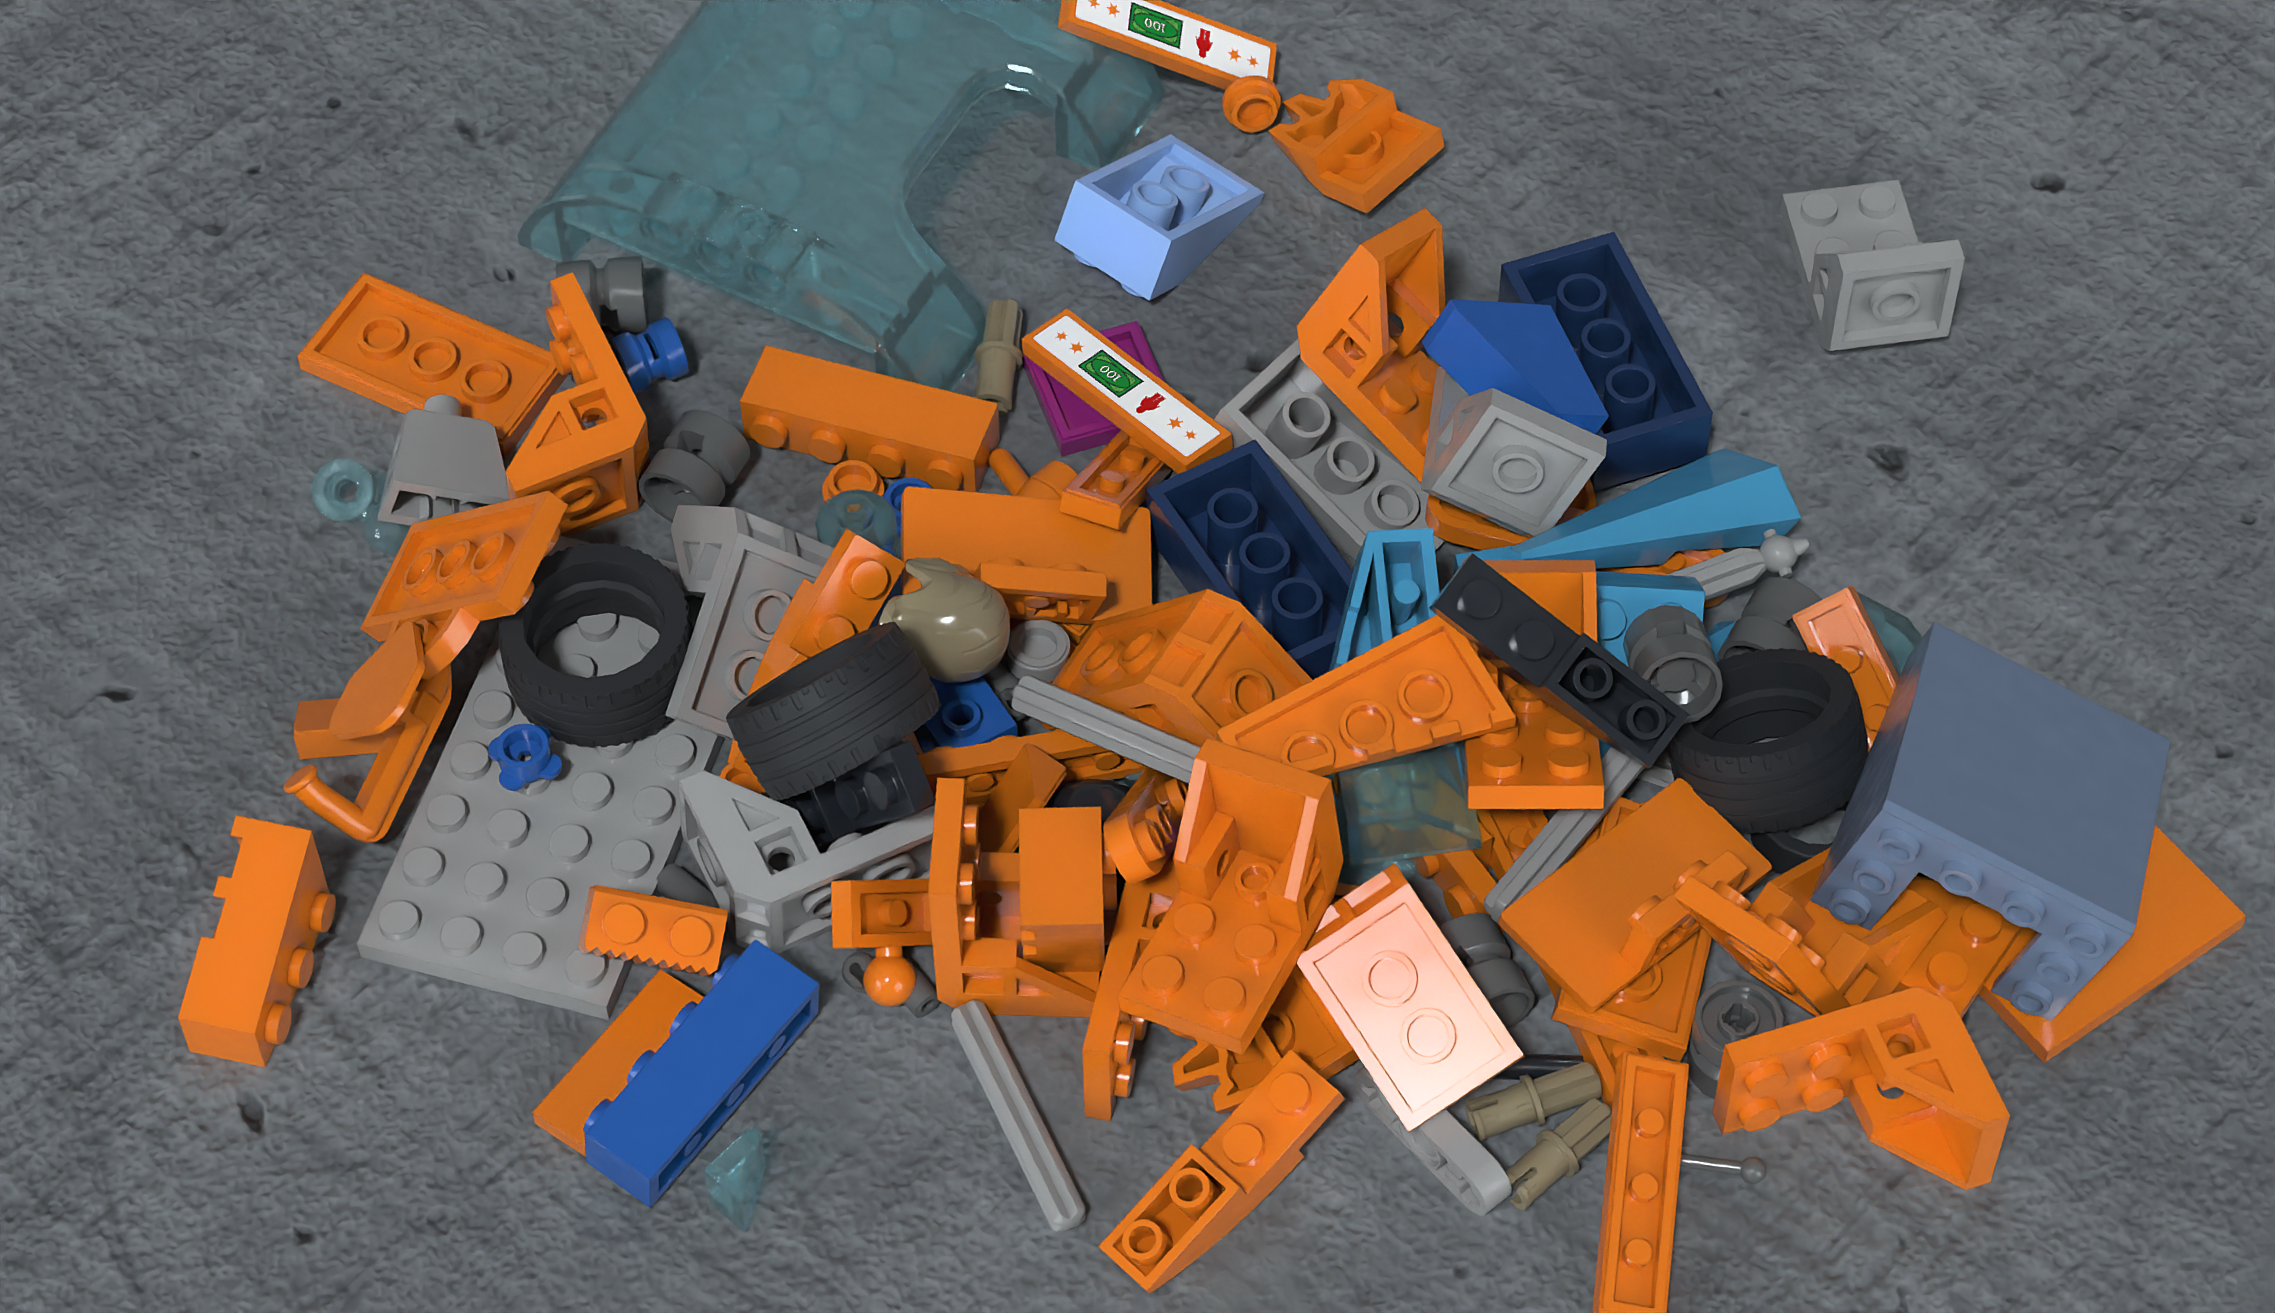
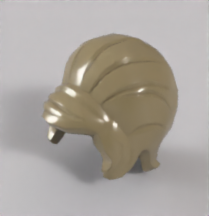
[878,558,1010,683]

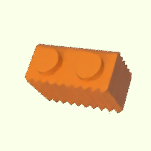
[578,885,728,976]

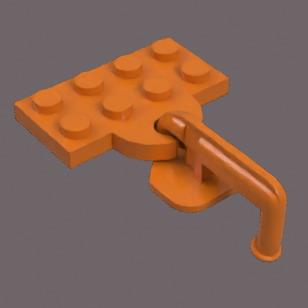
[283,491,568,843]

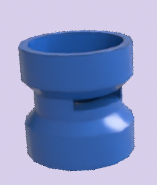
[609,317,689,394]

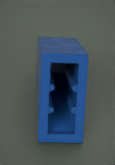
[1422,299,1609,434]

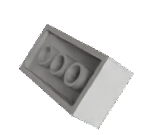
[1214,339,1446,560]

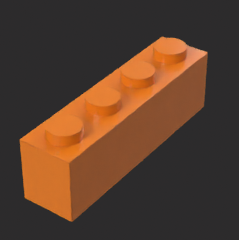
[740,345,1000,492]

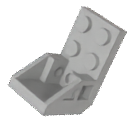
[1780,180,1965,351]
[1421,365,1607,539]
[665,505,834,741]
[678,770,935,954]

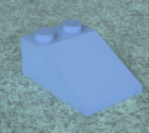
[1054,134,1265,301]

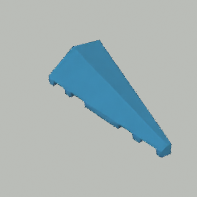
[1503,449,1801,568]

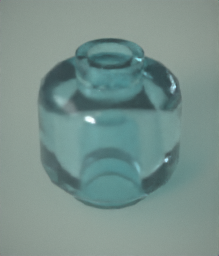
[815,489,899,557]

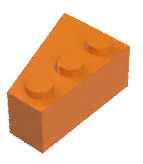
[1019,807,1117,972]
[178,815,336,1068]

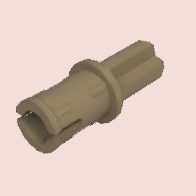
[973,298,1023,416]
[1464,1062,1602,1142]
[1505,1098,1612,1211]

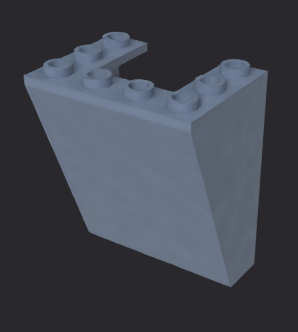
[1810,622,2170,1021]

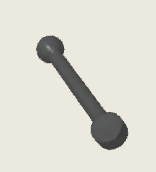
[1680,1153,1766,1184]

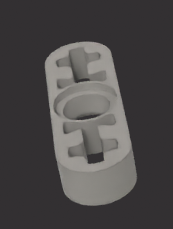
[1354,1067,1512,1216]

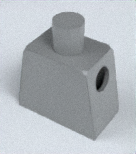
[378,395,509,526]

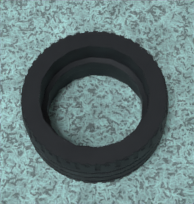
[499,543,694,748]
[726,622,941,801]
[1667,648,1868,833]

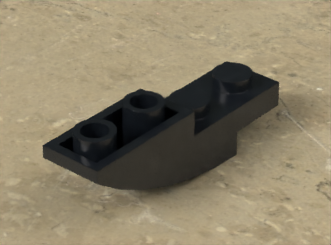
[1429,553,1690,769]
[760,740,936,854]

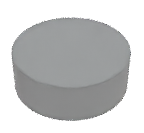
[1006,620,1070,682]

